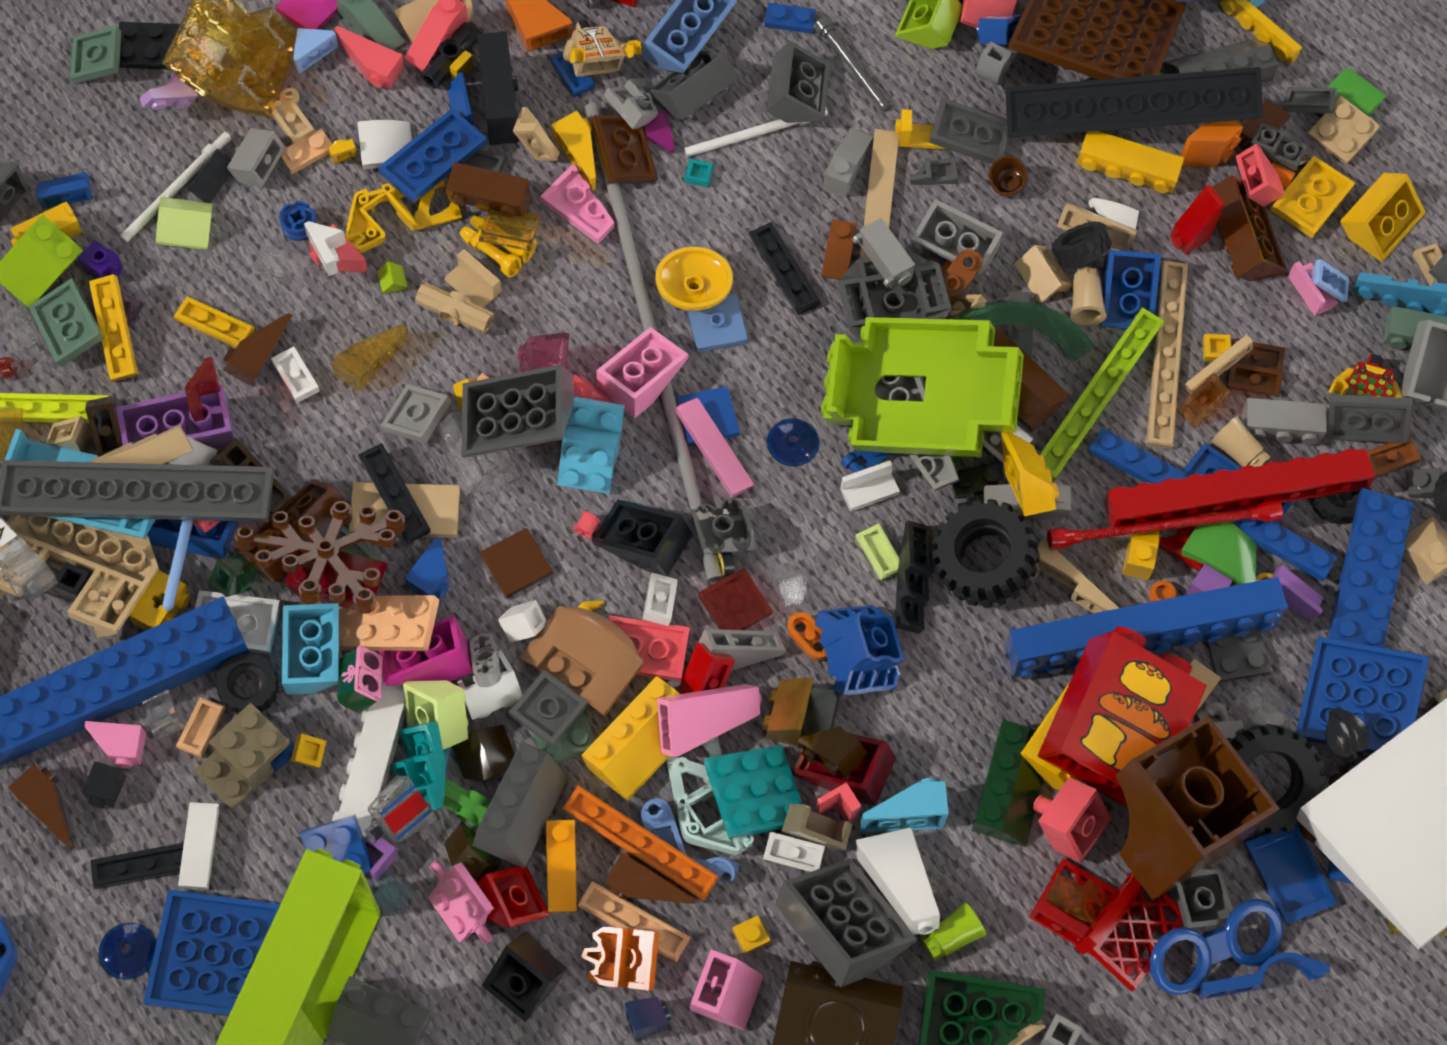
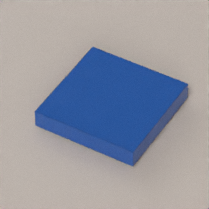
[676,386,740,446]

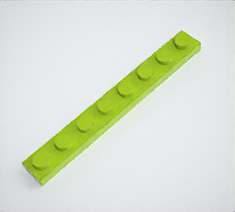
[1040,307,1164,482]

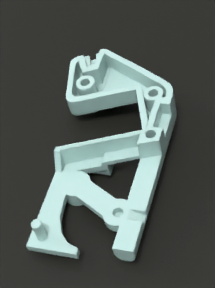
[666,736,754,856]

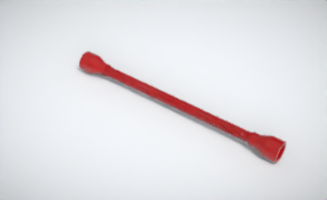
[1047,499,1283,551]

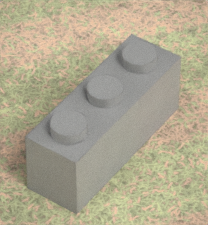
[1242,398,1327,445]

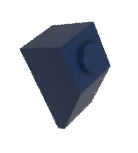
[624,997,671,1042]

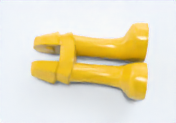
[460,215,537,278]

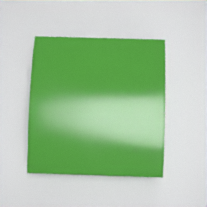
[1327,67,1387,116]

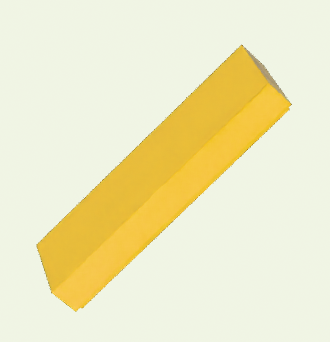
[174,296,255,348]

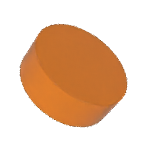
[1149,580,1177,602]

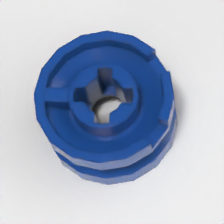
[279,201,317,241]

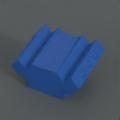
[815,605,905,696]

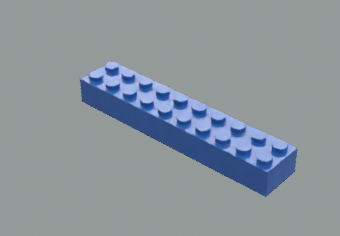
[1006,577,1288,680]
[0,596,250,766]

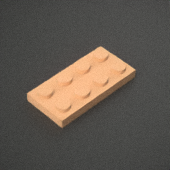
[339,595,439,651]

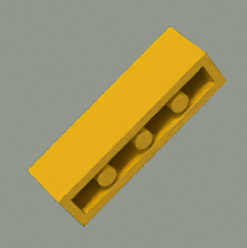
[1076,131,1185,194]

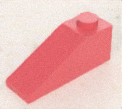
[404,0,468,71]
[335,26,404,90]

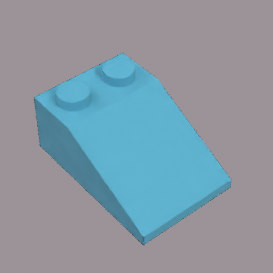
[859,778,949,834]

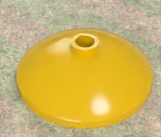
[655,247,733,311]

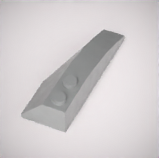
[875,376,960,491]

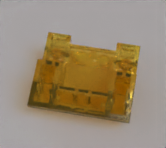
[162,0,297,116]

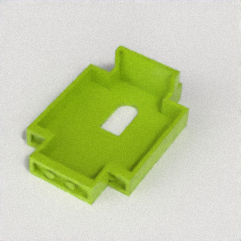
[821,317,1024,457]

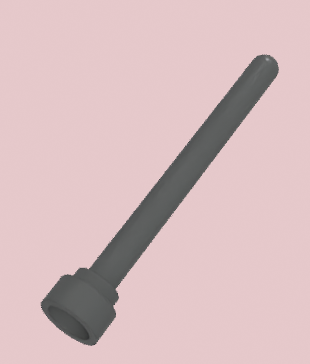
[813,16,890,111]

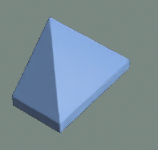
[293,28,338,74]
[1309,259,1349,302]

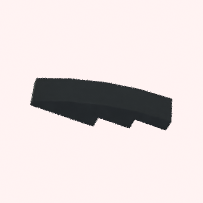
[896,520,934,634]

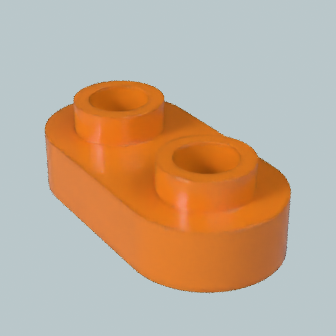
[787,612,827,661]

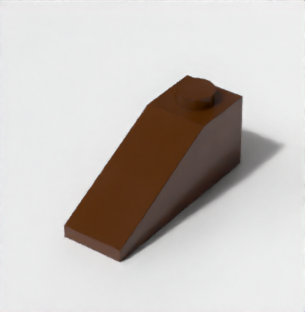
[223,313,293,386]
[8,764,75,851]
[604,852,699,904]

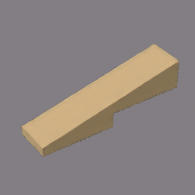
[1036,538,1119,613]

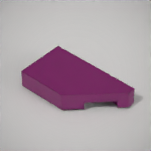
[644,110,675,154]

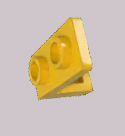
[895,109,946,150]

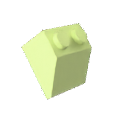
[403,680,468,750]

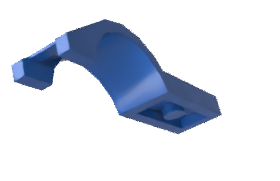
[1197,952,1330,999]

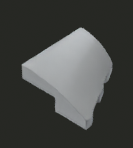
[603,78,658,129]

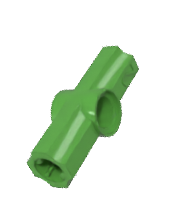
[442,778,490,828]

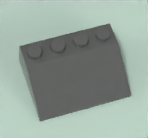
[461,364,574,458]
[775,858,917,988]

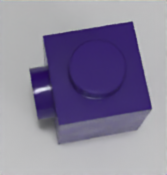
[78,240,123,279]

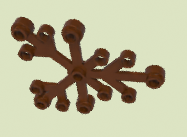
[234,501,405,614]

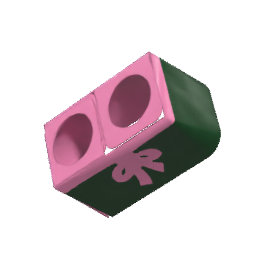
[337,645,383,713]

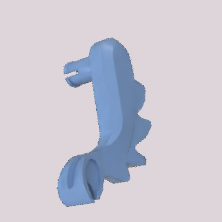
[641,798,739,886]

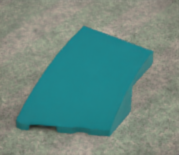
[390,721,446,811]

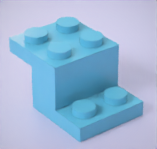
[557,396,625,494]

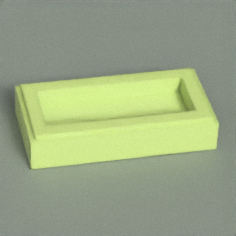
[855,524,899,581]

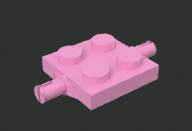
[428,860,494,945]

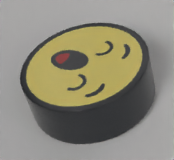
[718,552,735,578]

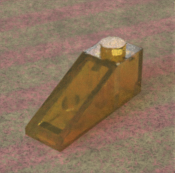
[332,324,409,392]

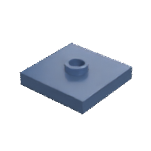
[687,295,748,352]

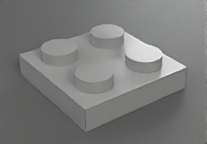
[381,384,452,444]

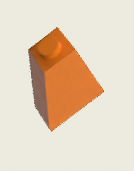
[505,0,573,52]

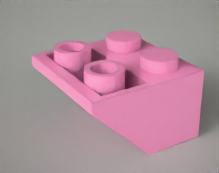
[690,950,764,1031]

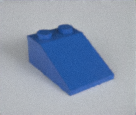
[1101,250,1161,329]

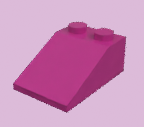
[379,615,473,686]

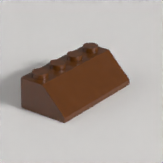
[1212,175,1289,281]
[993,326,1070,433]
[234,479,353,584]

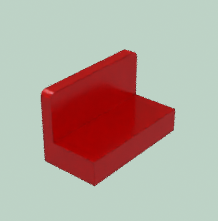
[679,643,735,694]

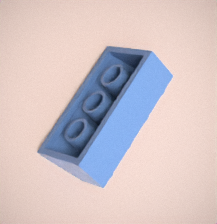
[639,0,737,73]

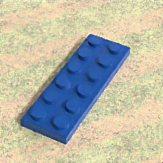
[1327,488,1414,648]

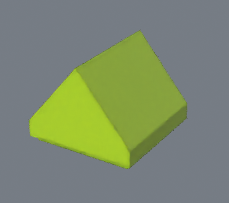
[377,261,408,295]

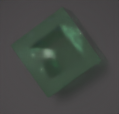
[209,554,258,597]

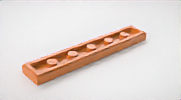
[562,785,720,901]

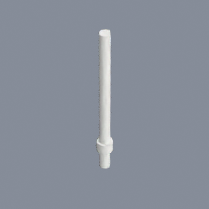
[684,107,828,157]
[120,132,231,243]

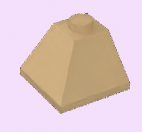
[1403,516,1447,585]

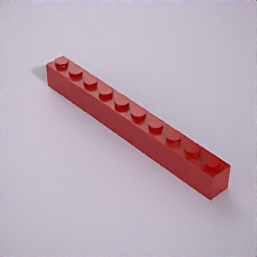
[1104,448,1375,527]

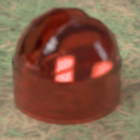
[0,357,18,380]

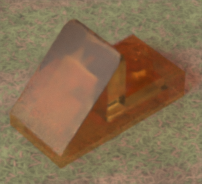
[1045,874,1108,924]

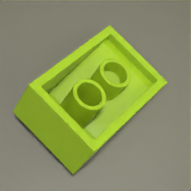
[0,214,83,308]

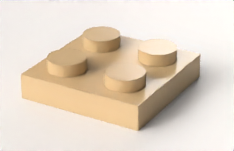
[1308,96,1380,165]

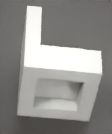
[498,600,547,642]

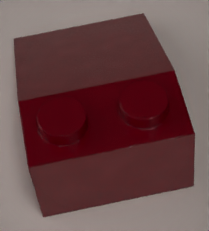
[792,733,896,806]

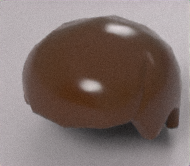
[988,156,1028,197]

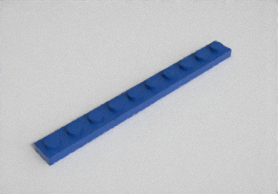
[1088,427,1337,582]

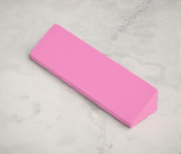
[675,398,754,498]

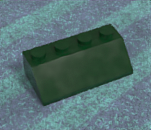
[971,719,1043,847]

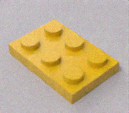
[1270,156,1355,238]

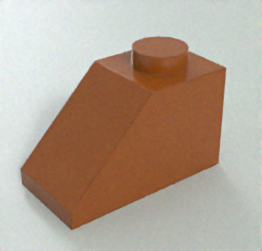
[821,219,857,280]

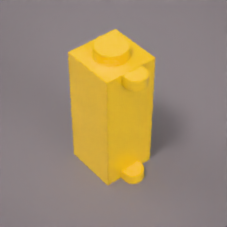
[10,201,83,246]

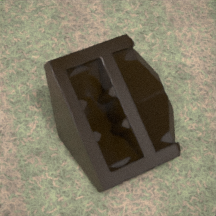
[452,725,515,781]

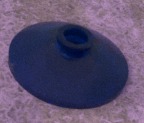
[767,418,819,467]
[98,922,156,980]

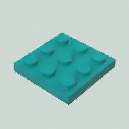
[703,745,802,839]

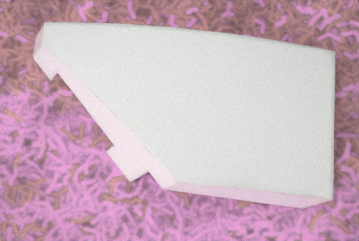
[1089,198,1139,229]

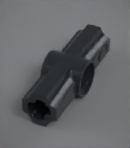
[420,22,482,89]

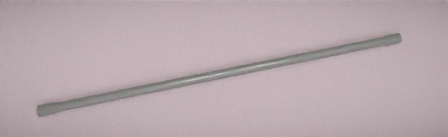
[585,102,723,582]

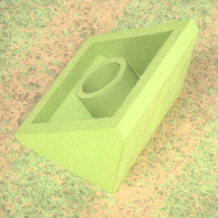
[155,197,212,249]

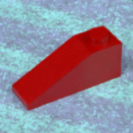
[1170,184,1225,255]

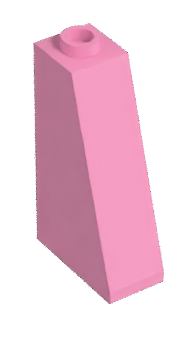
[657,684,762,757]

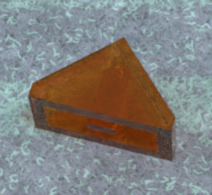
[1177,373,1232,428]

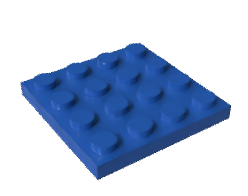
[1296,636,1429,754]
[143,889,280,1017]

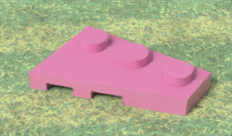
[540,163,615,244]

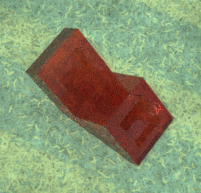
[185,356,221,422]

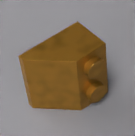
[762,677,814,747]

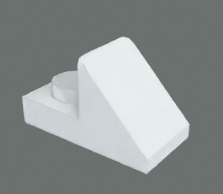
[304,221,346,276]

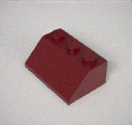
[284,551,388,614]

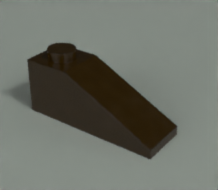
[209,438,292,515]

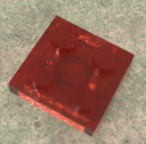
[698,567,773,630]

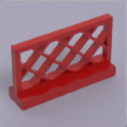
[1028,858,1158,976]
[1075,872,1183,992]

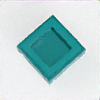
[684,158,714,188]

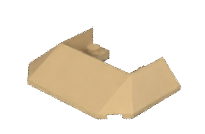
[0,515,159,638]

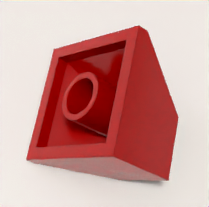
[476,865,550,929]

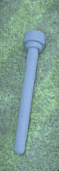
[162,520,194,611]

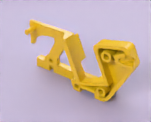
[345,180,462,253]

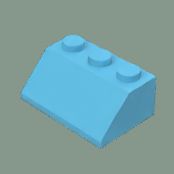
[282,603,339,695]

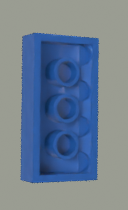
[147,519,238,560]

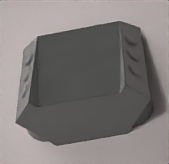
[690,498,756,554]

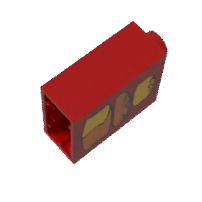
[1037,627,1207,808]

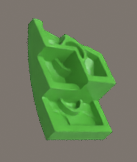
[1182,522,1256,586]

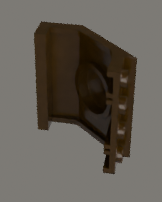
[772,960,903,1045]

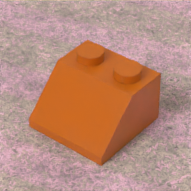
[1181,121,1243,167]

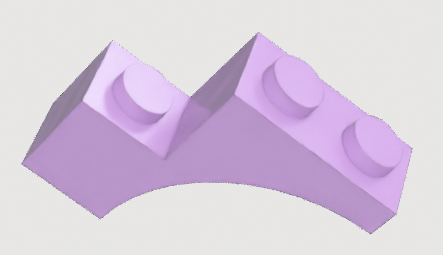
[140,39,213,110]

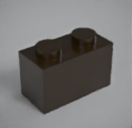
[85,395,123,457]

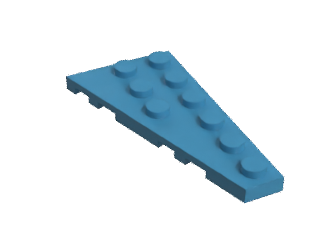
[1351,272,1447,316]

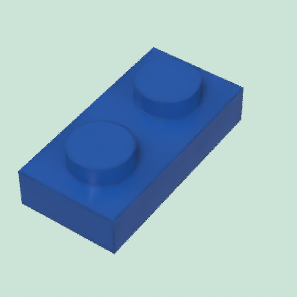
[765,3,816,34]

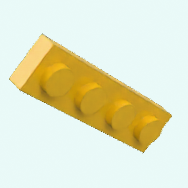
[1219,0,1302,65]
[89,274,139,382]

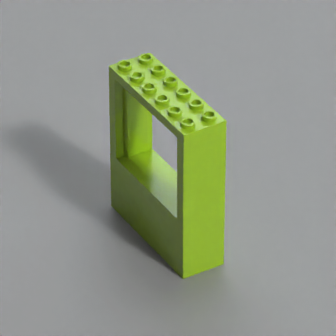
[216,848,381,1045]

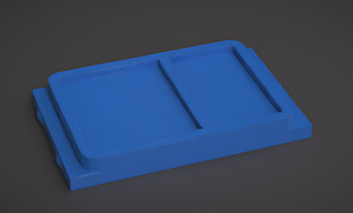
[1245,824,1337,925]

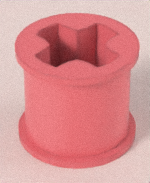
[573,511,601,539]

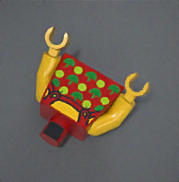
[1328,354,1403,398]

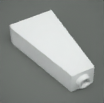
[856,827,940,935]

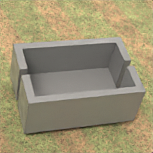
[1400,320,1447,410]

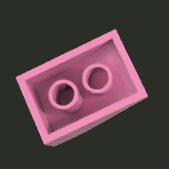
[596,327,689,419]

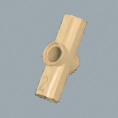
[415,282,494,335]

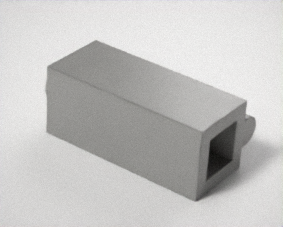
[852,218,915,289]

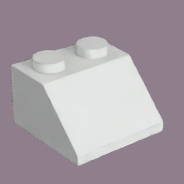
[454,650,522,720]

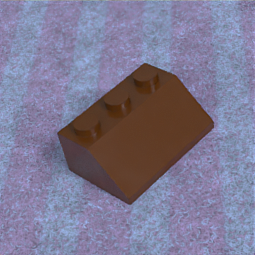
[446,162,532,217]

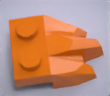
[581,927,659,991]

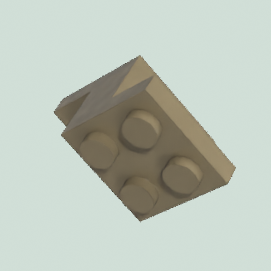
[193,703,290,811]

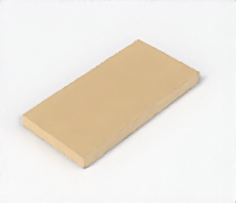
[349,482,461,538]

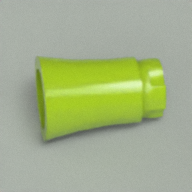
[920,902,987,962]

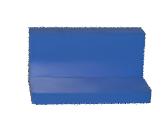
[36,172,93,210]

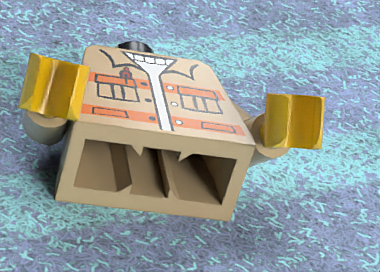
[563,20,642,77]

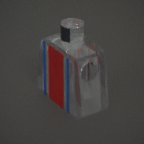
[364,775,437,843]

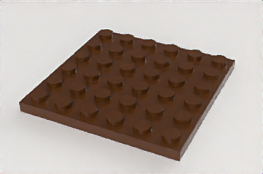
[1008,0,1187,80]

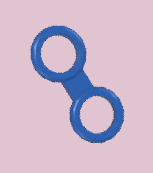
[1150,899,1283,995]

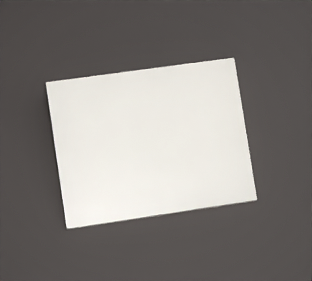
[1296,698,1447,950]

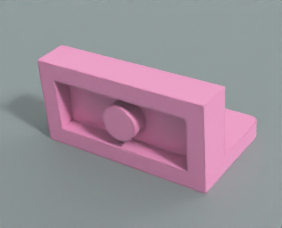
[1288,261,1338,316]

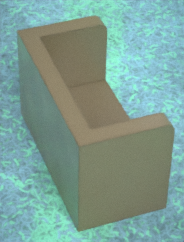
[782,804,853,850]

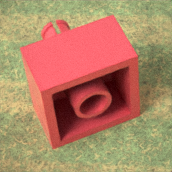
[1033,777,1111,863]

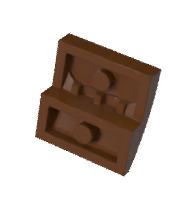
[1227,338,1285,397]

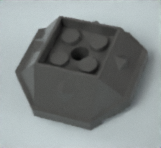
[838,251,952,340]

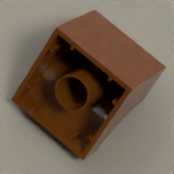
[1115,716,1279,900]

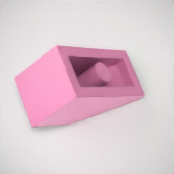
[84,721,146,769]

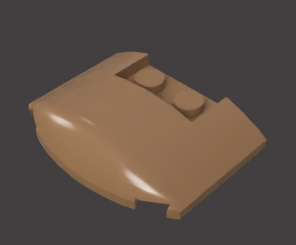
[519,606,644,716]

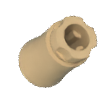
[1070,266,1107,325]
[1211,416,1271,467]

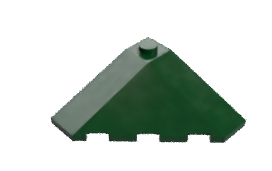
[918,970,1046,1045]

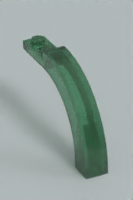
[951,300,1096,361]

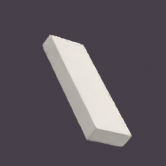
[178,802,220,890]

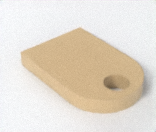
[393,0,473,43]

